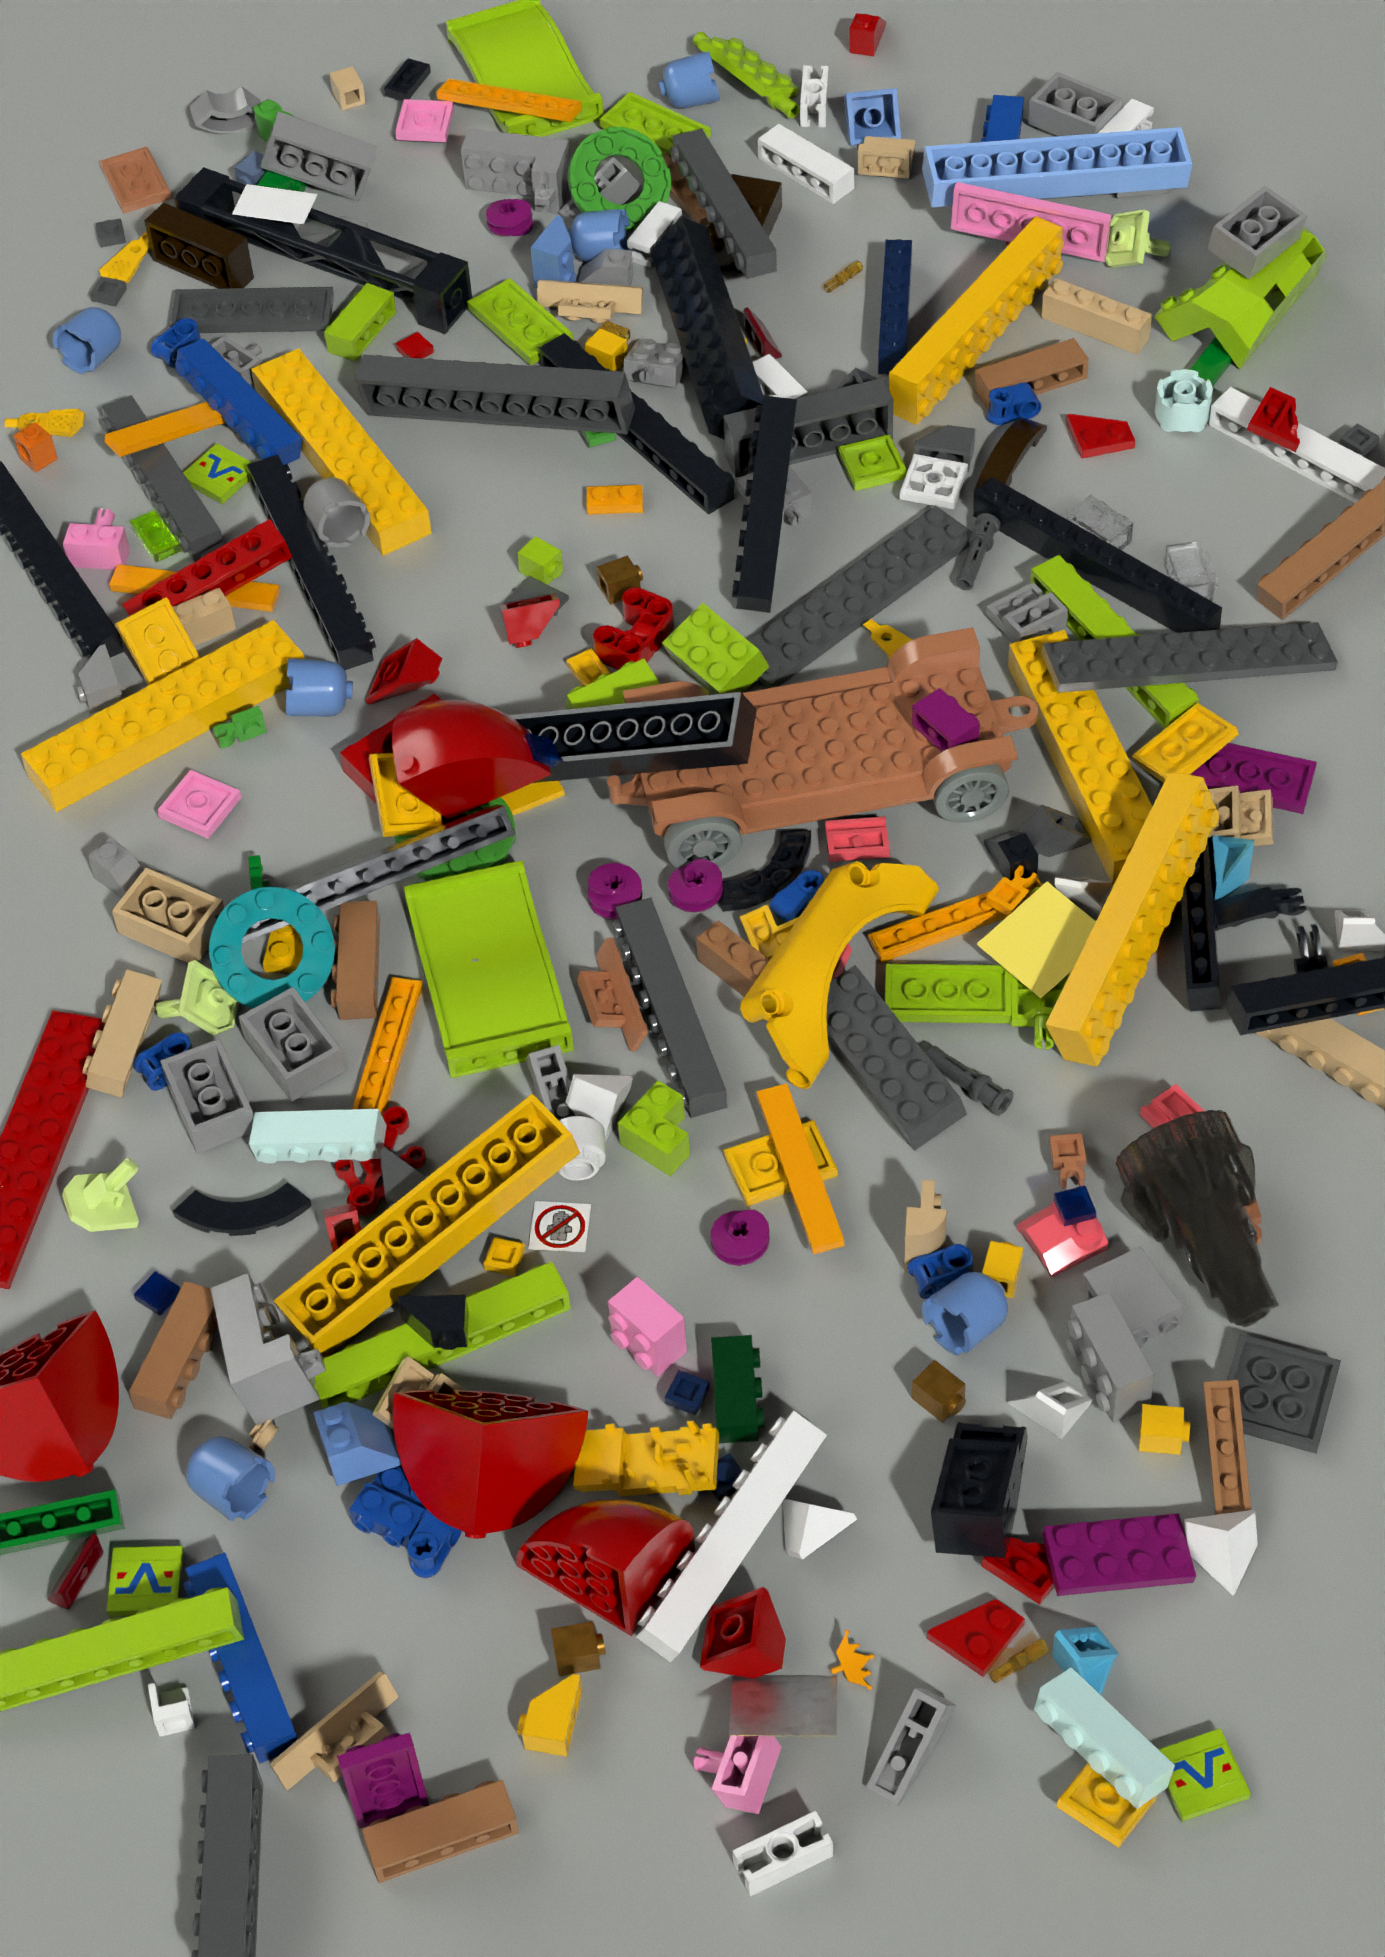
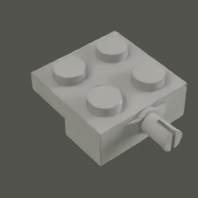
[211,335,262,385]
[623,339,686,387]
[736,465,812,525]
[986,582,1068,643]

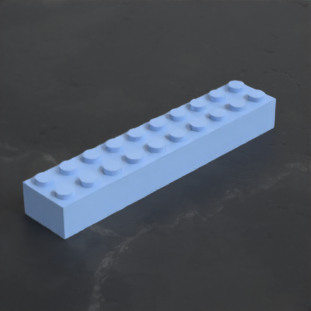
[922,127,1193,207]

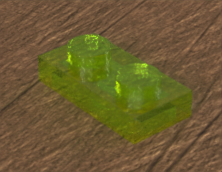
[130,510,181,563]

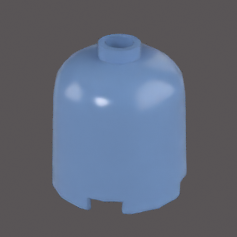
[659,51,720,109]
[568,209,630,262]
[53,307,121,374]
[286,658,353,717]
[921,1272,1008,1355]
[186,1436,275,1521]

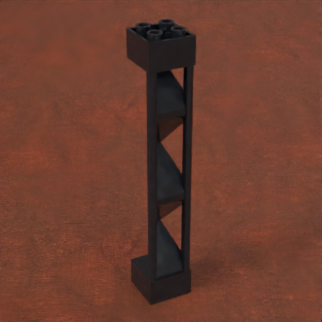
[174,167,472,334]

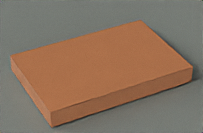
[99,147,172,214]

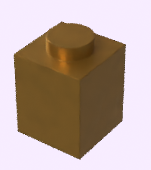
[597,555,643,605]
[912,1360,966,1423]
[551,1621,606,1676]

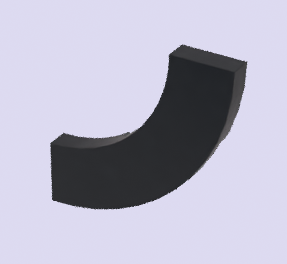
[722,830,811,912]
[173,1182,312,1236]

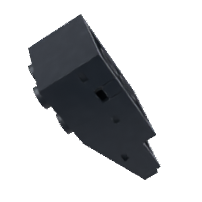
[931,1422,1028,1558]

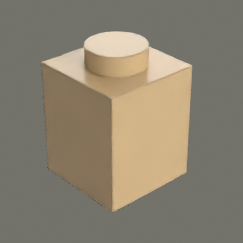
[329,66,366,111]

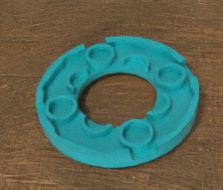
[209,887,335,1009]

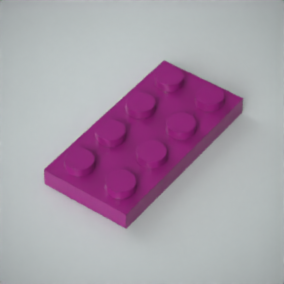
[1190,743,1317,814]
[1041,1513,1196,1596]
[337,1732,429,1828]

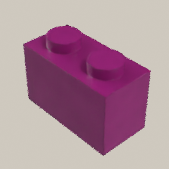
[912,688,980,752]

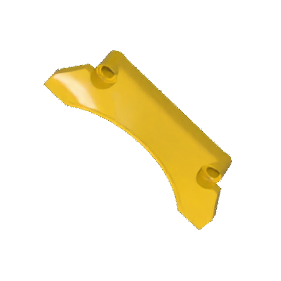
[740,861,939,1089]

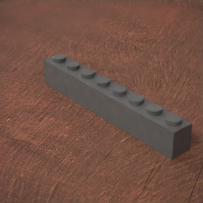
[670,128,777,279]
[101,395,223,562]
[612,898,727,1118]

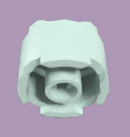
[1155,369,1213,432]

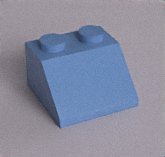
[843,88,901,146]
[530,215,576,288]
[313,1402,401,1486]

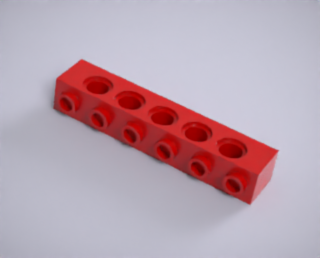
[122,519,293,616]

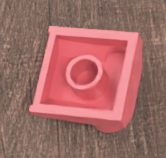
[1016,1192,1108,1277]

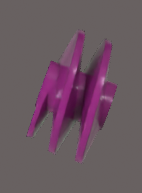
[486,199,533,236]
[668,858,723,913]
[588,863,643,919]
[710,1210,770,1266]

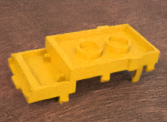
[573,1421,720,1496]

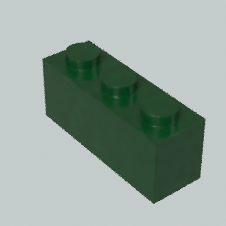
[711,1335,765,1444]

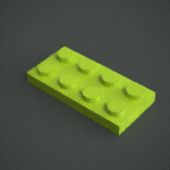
[599,92,711,159]
[467,278,574,365]
[885,964,1012,1024]

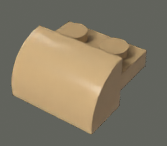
[1208,786,1274,847]
[904,1180,947,1271]
[372,1356,465,1437]

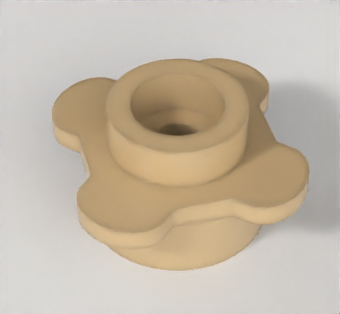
[249,1419,279,1450]

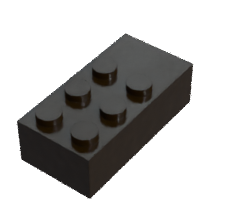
[707,174,782,273]
[144,202,254,289]

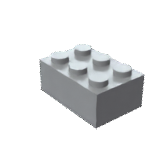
[1028,72,1123,136]
[1207,186,1307,279]
[239,987,346,1102]
[160,1038,254,1154]
[1066,1292,1155,1422]

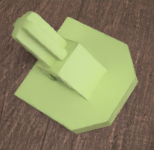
[1105,209,1171,268]
[156,960,239,1036]
[62,1158,139,1232]

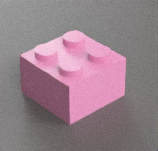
[608,1276,687,1377]

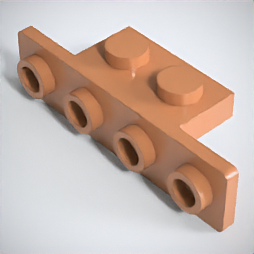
[577,937,647,1051]

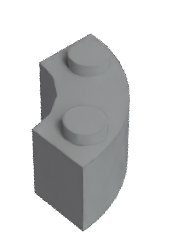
[190,87,261,134]

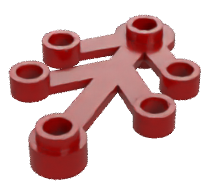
[334,1106,426,1216]

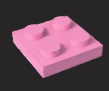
[395,99,454,143]
[157,770,241,839]

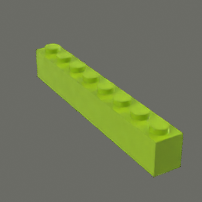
[1030,555,1199,729]
[315,1261,571,1409]
[0,1587,244,1712]

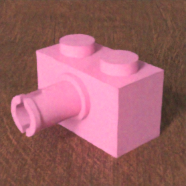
[63,508,130,570]
[694,1736,782,1814]

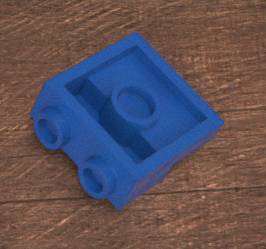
[349,1466,426,1548]

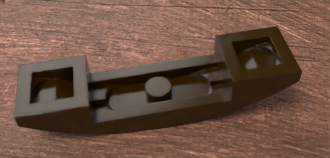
[974,417,1047,492]

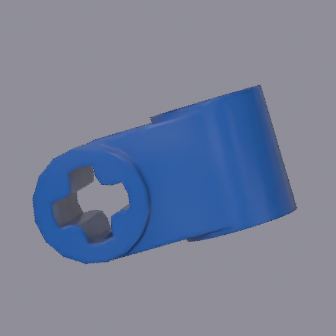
[151,318,201,368]
[986,382,1042,425]
[769,870,825,923]
[133,1032,193,1091]
[907,1244,973,1299]
[407,1509,462,1578]

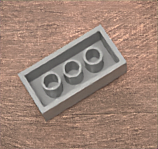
[260,111,377,201]

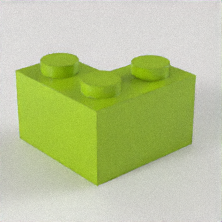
[618,1080,690,1176]

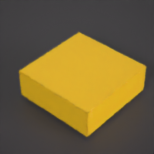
[483,1237,526,1277]

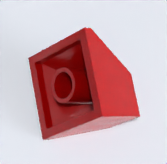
[500,593,560,648]
[365,638,443,705]
[699,1587,786,1679]

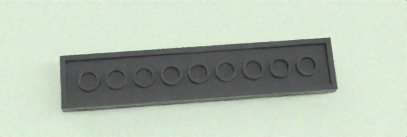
[749,505,972,689]
[1041,622,1338,693]

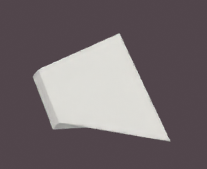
[1055,877,1112,920]
[1335,910,1385,951]
[566,1074,633,1142]
[1006,1381,1093,1439]
[782,1499,857,1559]
[1184,1510,1258,1596]

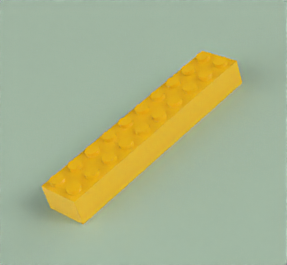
[889,216,1064,425]
[251,348,432,556]
[21,620,304,812]
[1008,630,1152,885]
[1045,772,1219,1067]
[273,1094,580,1357]

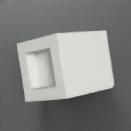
[148,1682,195,1737]

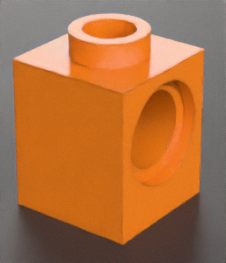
[13,422,58,473]

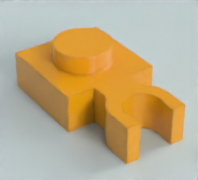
[986,865,1037,916]

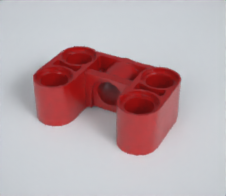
[593,587,674,670]

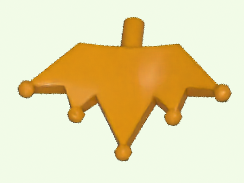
[830,1630,874,1690]

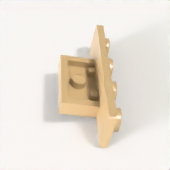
[537,279,643,323]
[270,1671,399,1791]

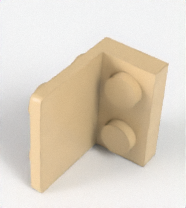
[858,136,916,179]

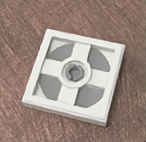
[900,454,968,509]

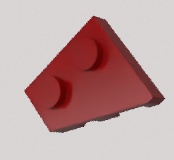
[1247,387,1300,452]
[1066,414,1135,459]
[981,1537,1055,1605]
[927,1599,1025,1677]

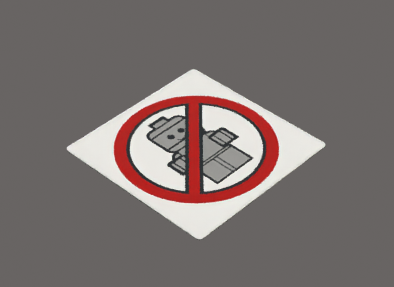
[528,1201,591,1253]

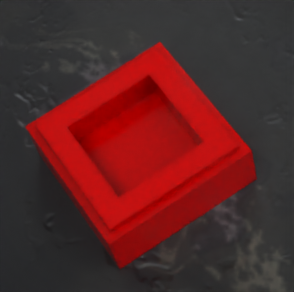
[396,332,434,359]

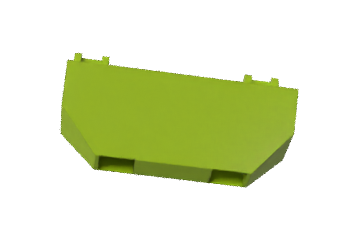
[1154,226,1327,370]

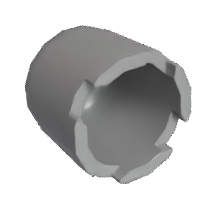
[303,477,370,548]

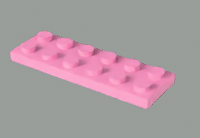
[951,182,1112,262]

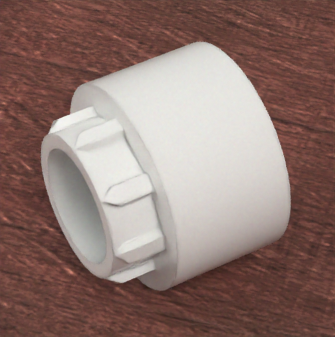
[558,1116,606,1180]

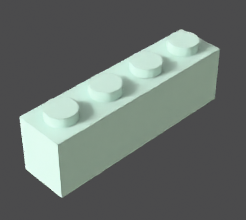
[249,1109,387,1164]
[1034,1667,1175,1809]

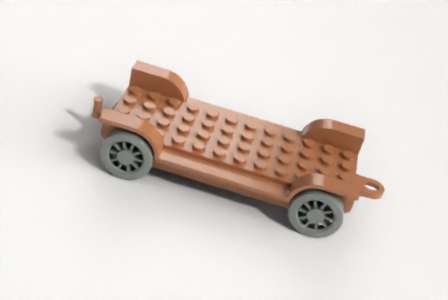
[607,627,1038,868]

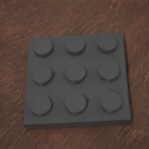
[1227,1334,1341,1454]

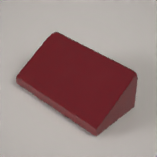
[743,307,782,359]
[47,1534,104,1610]

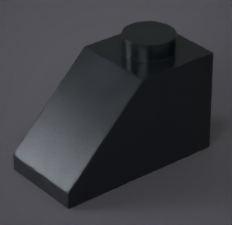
[984,830,1038,881]
[398,1295,469,1350]

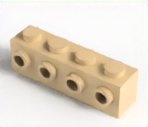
[1042,278,1152,354]
[82,969,162,1098]

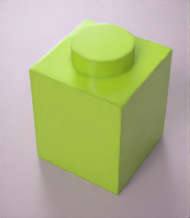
[517,536,563,585]

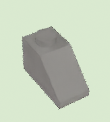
[578,249,633,286]
[76,644,123,713]
[88,838,144,898]

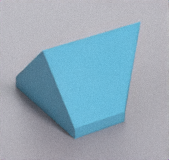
[1210,836,1255,901]
[1052,1626,1119,1695]

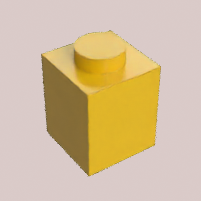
[584,328,628,371]
[982,1241,1023,1298]
[1139,1404,1190,1455]

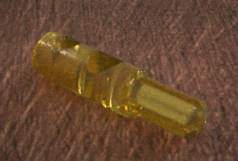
[824,260,863,293]
[989,1638,1049,1683]

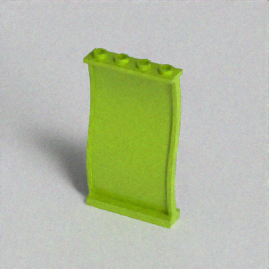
[446,0,604,137]
[403,860,574,1079]

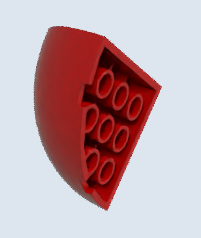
[392,700,552,820]
[0,1310,119,1482]
[393,1390,588,1539]
[516,1499,695,1637]

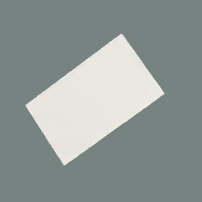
[232,184,318,224]

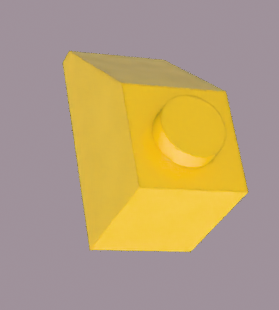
[518,1674,583,1757]

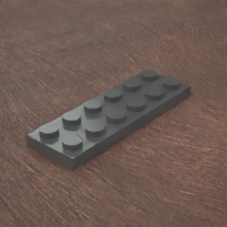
[170,287,334,333]

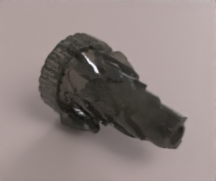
[1115,1110,1279,1328]

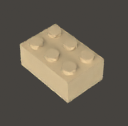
[112,868,224,963]

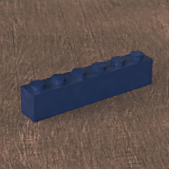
[878,239,912,374]

